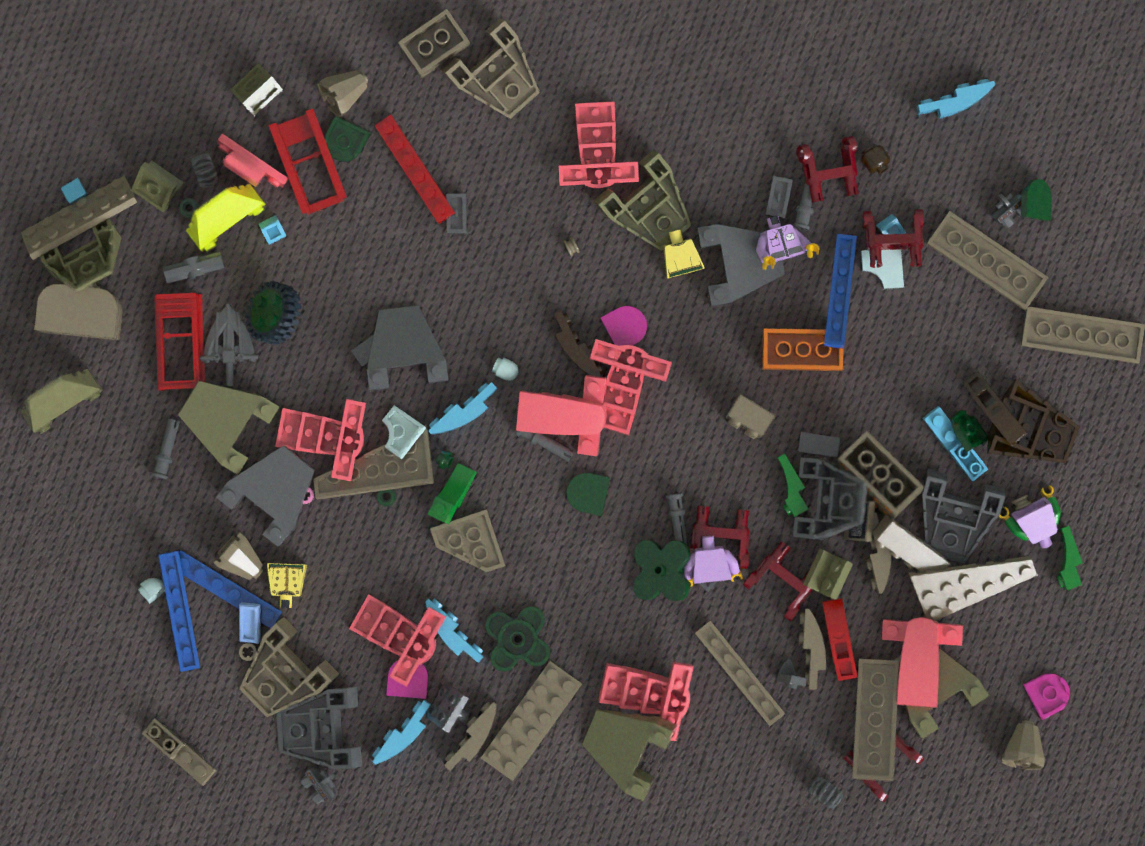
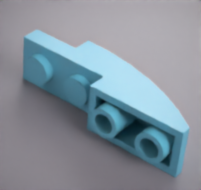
[916,79,995,119]
[428,382,497,434]
[922,406,988,481]
[426,598,484,663]
[372,700,431,764]

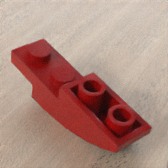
[822,598,858,681]

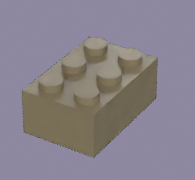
[398,9,470,78]
[726,395,775,439]

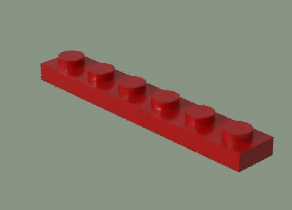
[375,115,455,224]

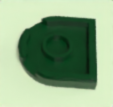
[324,115,371,162]
[1021,179,1052,221]
[951,410,988,452]
[567,473,610,517]

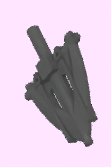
[200,303,259,387]

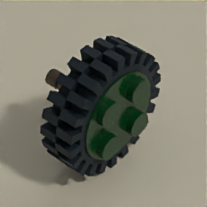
[245,281,302,345]

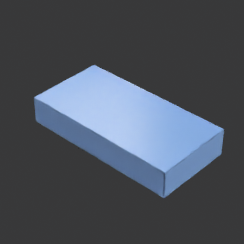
[239,602,261,644]

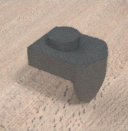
[777,659,807,689]

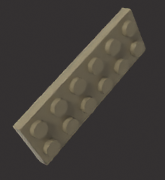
[21,176,137,260]
[927,211,1048,311]
[1021,307,1145,364]
[853,659,900,781]
[481,661,582,781]

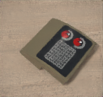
[843,501,875,542]

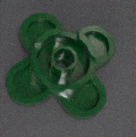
[633,540,691,601]
[485,607,550,672]

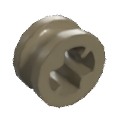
[563,237,580,257]
[1011,494,1031,511]
[239,643,257,661]

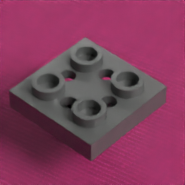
[425,682,469,733]

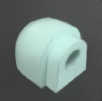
[492,358,519,381]
[138,578,165,604]

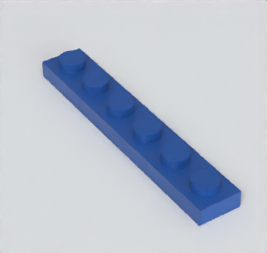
[824,234,857,349]
[179,550,282,628]
[158,551,200,672]

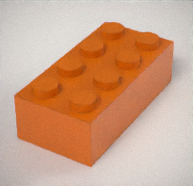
[762,329,843,371]

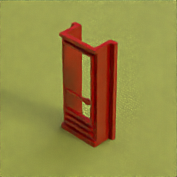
[269,109,347,214]
[154,293,205,391]

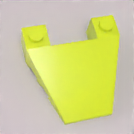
[186,184,266,252]

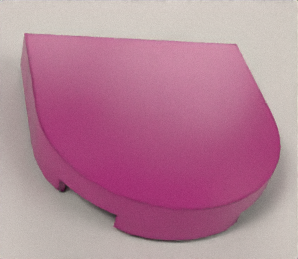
[601,306,647,346]
[386,660,428,699]
[1023,673,1070,720]

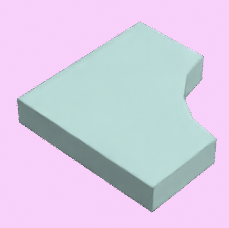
[861,250,904,289]
[382,405,426,459]

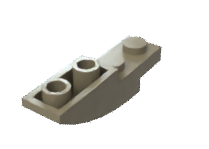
[866,513,891,594]
[799,609,826,690]
[444,701,497,771]
[142,718,216,786]

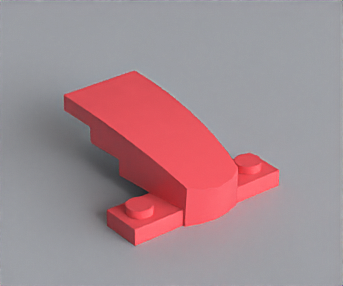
[559,101,639,189]
[217,134,288,188]
[590,339,672,435]
[516,375,607,456]
[275,399,366,481]
[349,594,446,687]
[882,617,963,707]
[598,662,693,741]

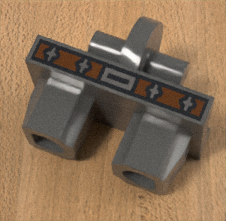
[991,193,1022,229]
[301,765,336,804]

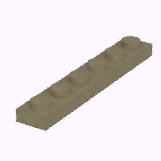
[695,621,785,726]

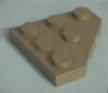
[430,509,506,572]

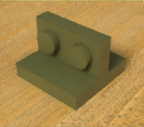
[230,63,283,116]
[132,161,184,213]
[803,549,853,600]

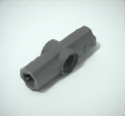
[163,252,225,284]

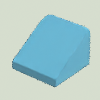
[61,178,88,205]
[876,214,906,234]
[259,215,286,245]

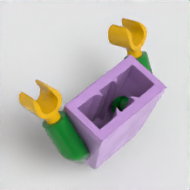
[998,485,1061,548]

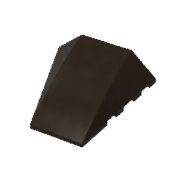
[987,379,1080,463]

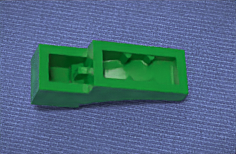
[777,454,808,517]
[428,463,477,525]
[1056,526,1083,590]

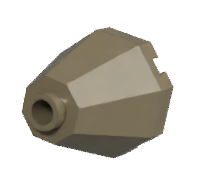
[317,70,368,118]
[213,531,263,580]
[1001,721,1045,770]

